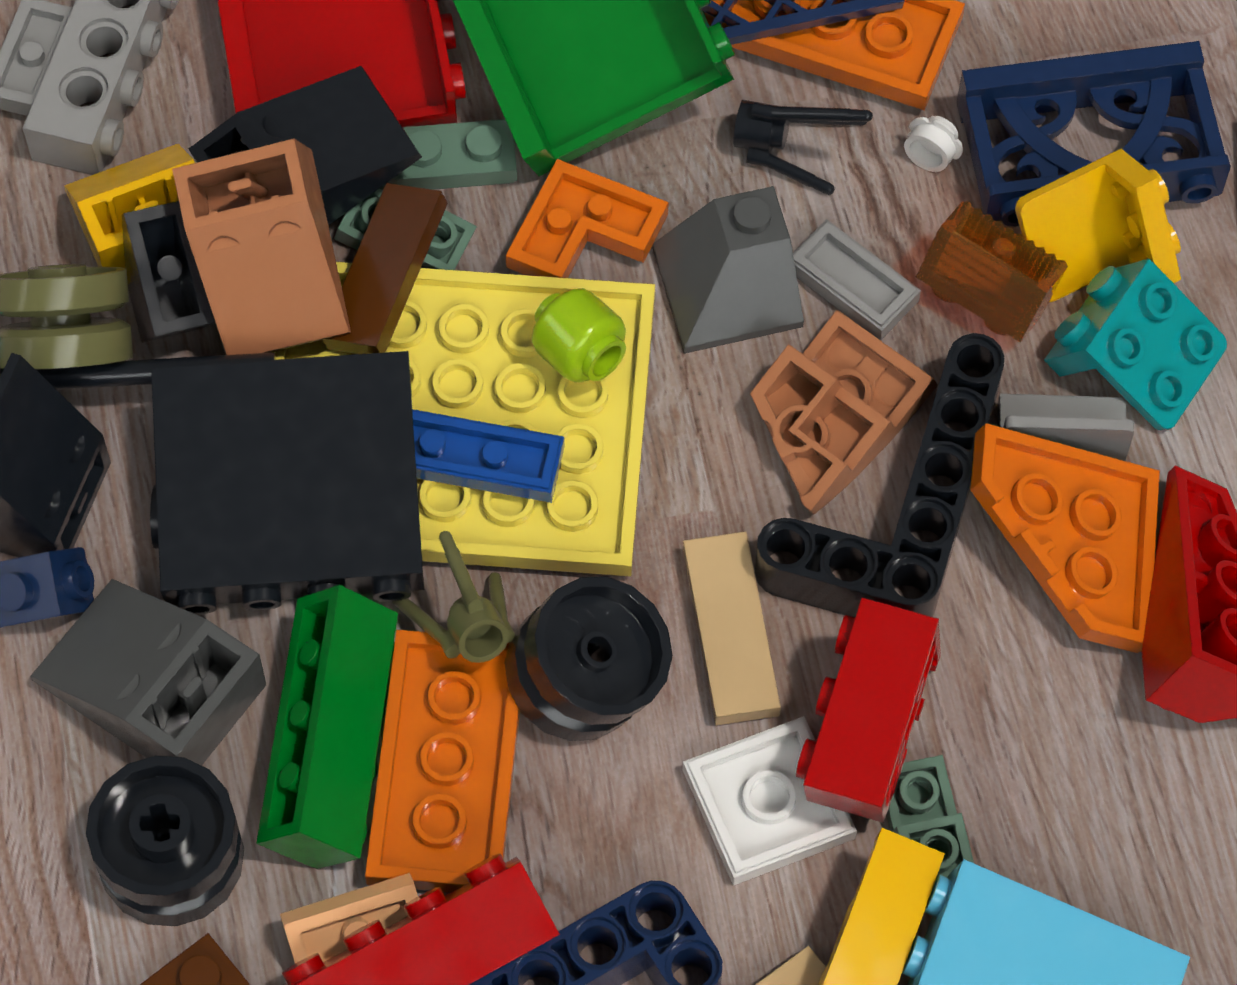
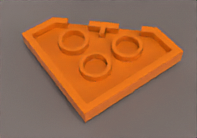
[970,423,1160,653]

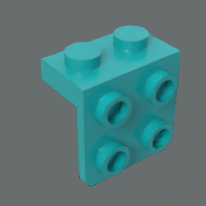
[1044,259,1227,430]

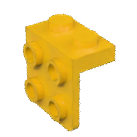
[1015,148,1181,302]

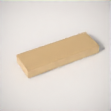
[683,532,781,726]

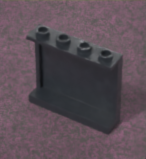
[151,351,425,615]

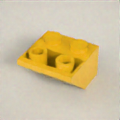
[64,143,195,268]

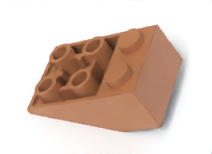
[172,139,351,355]

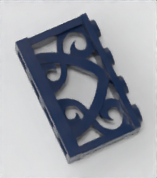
[957,41,1231,227]

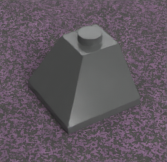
[653,186,804,354]

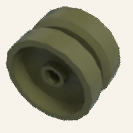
[0,264,133,369]

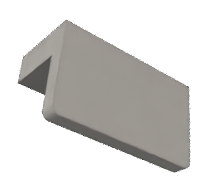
[997,393,1134,461]

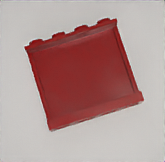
[218,0,466,127]

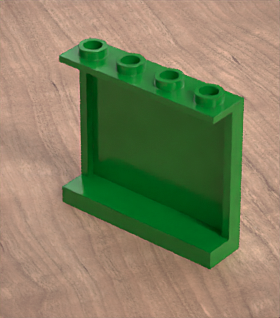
[453,0,735,177]

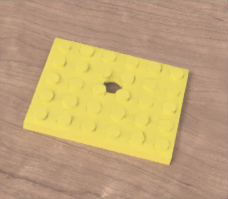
[272,262,655,576]

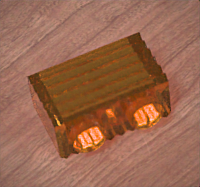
[915,201,1068,343]

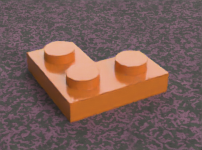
[505,159,669,278]

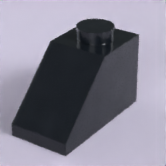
[121,201,215,343]

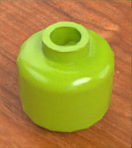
[532,288,626,383]

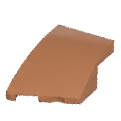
[750,310,938,514]

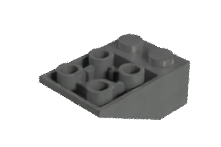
[30,579,266,766]

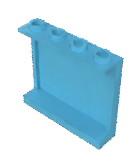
[902,859,1190,985]

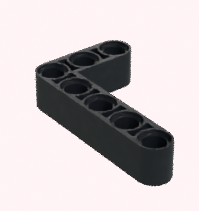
[755,333,1005,617]

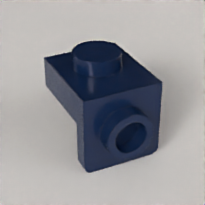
[0,547,94,628]

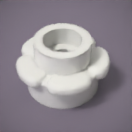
[904,116,963,172]

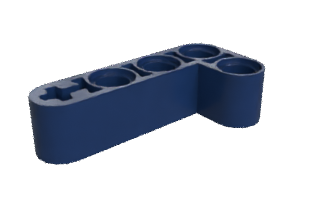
[469,880,723,985]

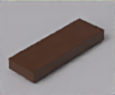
[322,183,448,354]

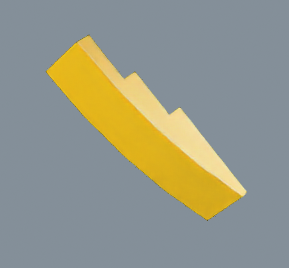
[818,828,945,985]

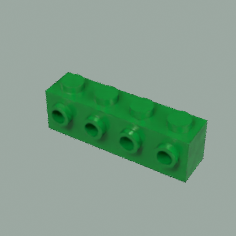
[256,585,398,869]

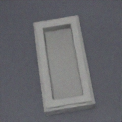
[793,219,921,340]

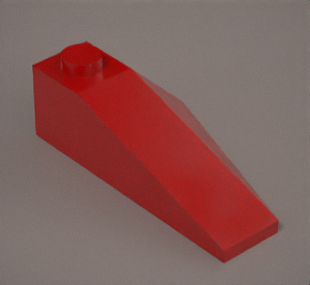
[1142,465,1237,723]

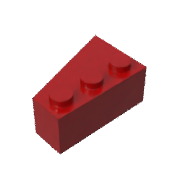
[796,598,941,823]

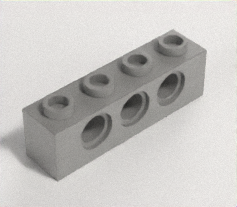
[23,0,179,175]

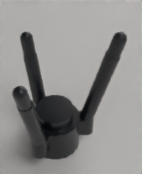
[733,100,873,195]

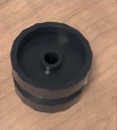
[504,576,673,741]
[86,755,244,926]

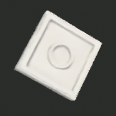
[682,716,857,886]

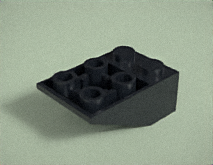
[188,66,422,225]
[0,353,111,558]

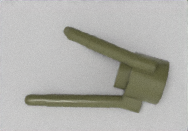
[391,531,515,663]

